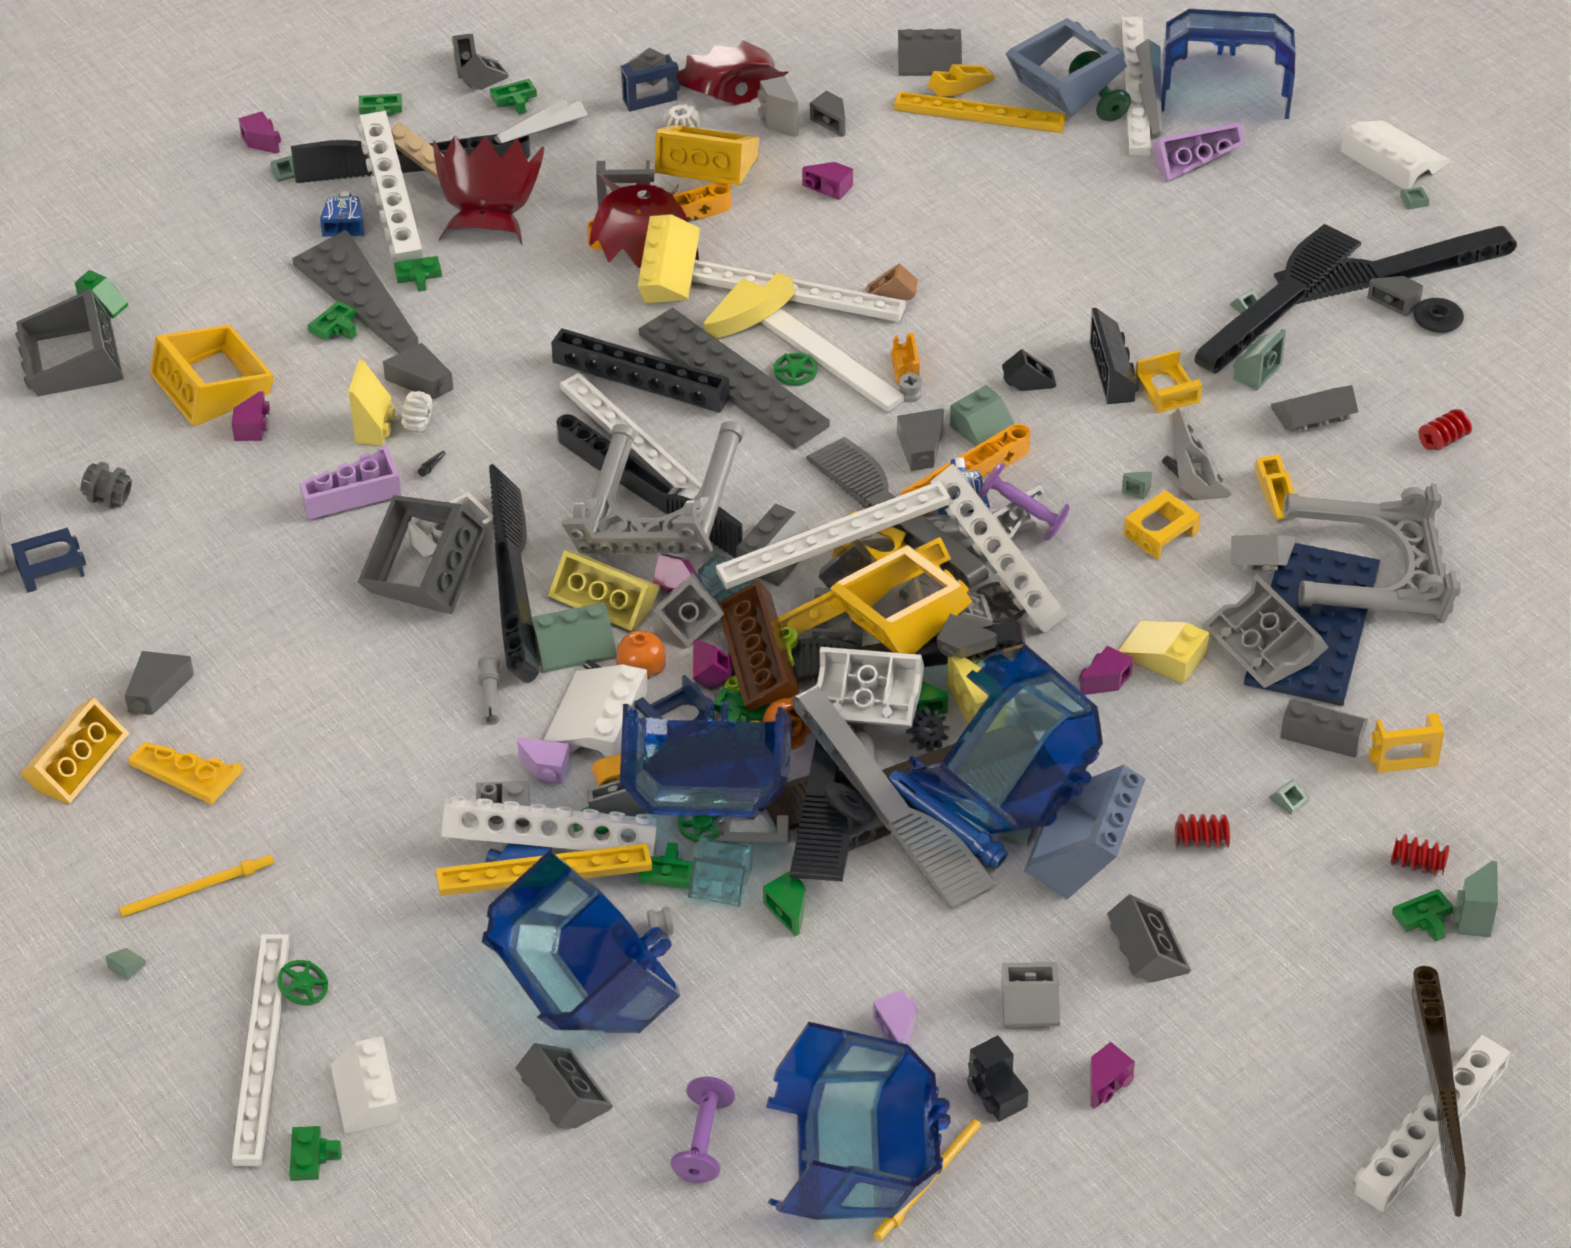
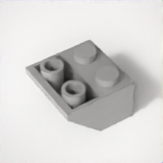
[476,780,530,827]
[1001,962,1060,1027]

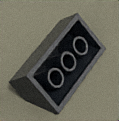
[1089,308,1139,404]

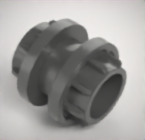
[80,461,132,509]

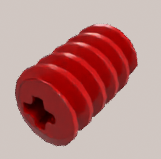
[1418,409,1472,451]
[1175,814,1230,848]
[1390,834,1450,876]

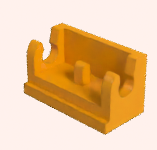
[890,332,920,384]

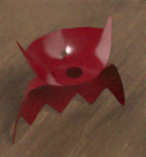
[676,40,789,105]
[433,136,544,245]
[589,171,699,268]

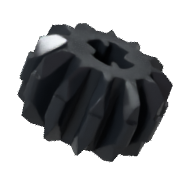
[905,708,950,752]

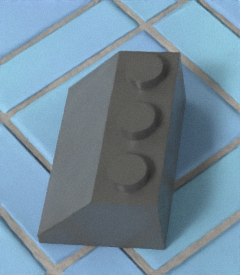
[898,28,962,76]
[1271,385,1359,433]
[736,503,810,586]
[1280,699,1368,758]
[1107,894,1191,983]
[515,1043,613,1128]

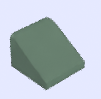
[270,156,295,182]
[1230,289,1259,313]
[1122,472,1152,500]
[1269,779,1309,815]
[105,948,147,980]

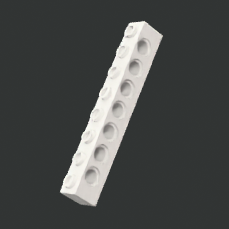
[357,111,423,262]
[930,464,1068,633]
[441,796,656,856]
[1354,1035,1511,1213]

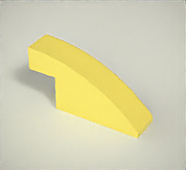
[703,272,795,339]

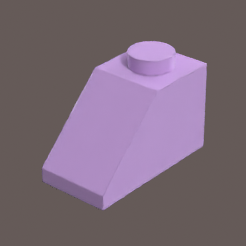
[517,737,570,784]
[873,990,917,1058]

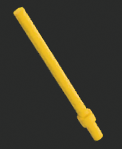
[119,854,275,917]
[873,1119,981,1241]

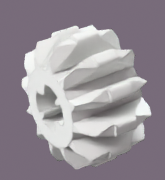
[663,104,699,128]
[401,391,432,432]

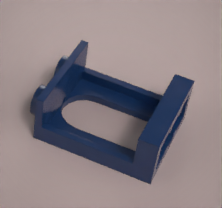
[620,54,680,112]
[11,527,86,593]
[634,675,716,744]

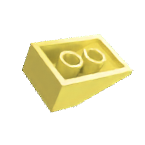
[348,360,396,446]
[1118,621,1209,684]
[947,656,1008,736]

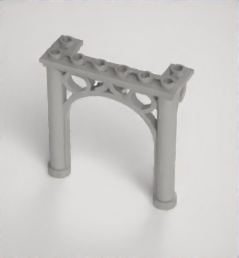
[562,421,744,554]
[1283,483,1461,623]

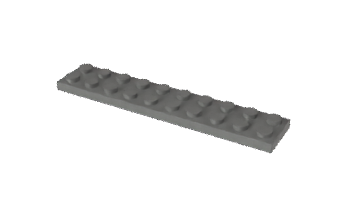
[639,307,830,449]

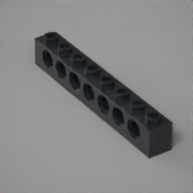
[551,328,730,413]

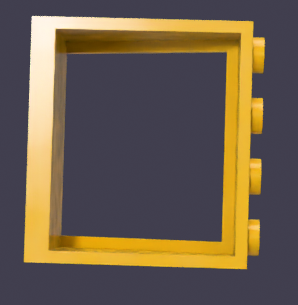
[654,125,759,185]
[150,324,274,426]
[830,545,972,654]

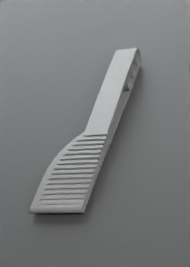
[792,686,995,909]

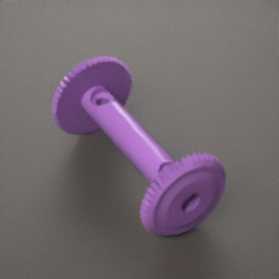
[979,462,1070,541]
[671,1076,735,1183]

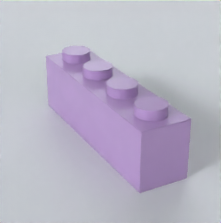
[1151,122,1245,182]
[299,444,401,520]

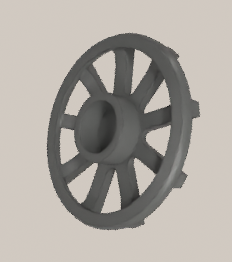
[975,582,1027,623]

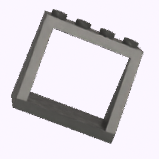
[15,289,124,396]
[358,495,488,614]

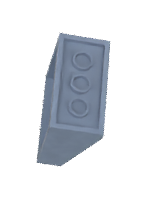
[1005,18,1127,117]
[1024,765,1146,899]

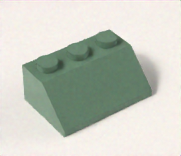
[531,603,616,673]

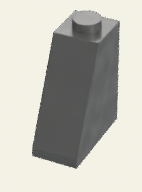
[383,343,454,399]
[897,408,944,471]
[125,651,194,715]

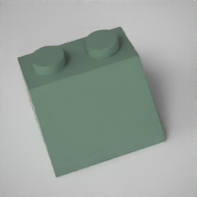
[1233,329,1286,390]
[950,385,1015,447]
[1453,861,1498,937]

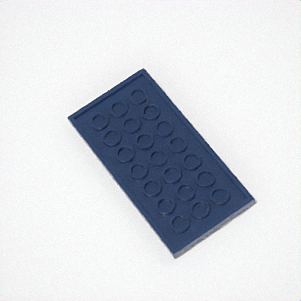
[1244,543,1380,706]

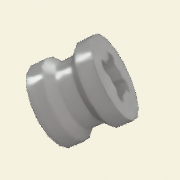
[899,373,922,402]
[647,907,673,937]

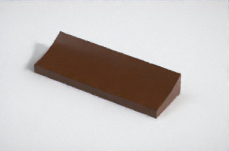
[718,579,800,712]

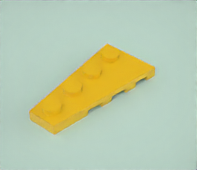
[128,742,243,805]

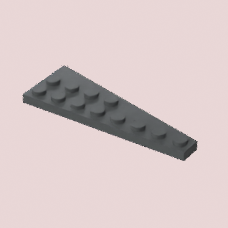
[292,230,419,353]

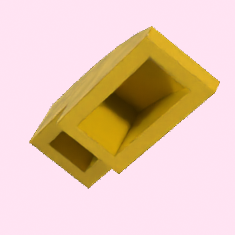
[928,64,995,97]
[1253,454,1295,521]

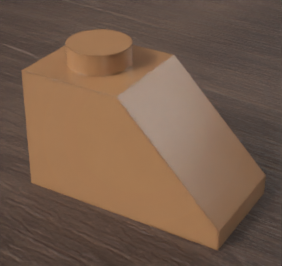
[866,263,918,301]

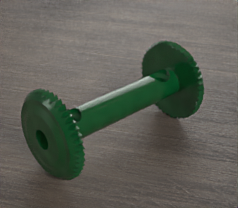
[1069,51,1131,122]

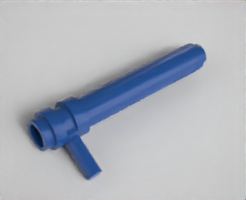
[888,770,1008,869]

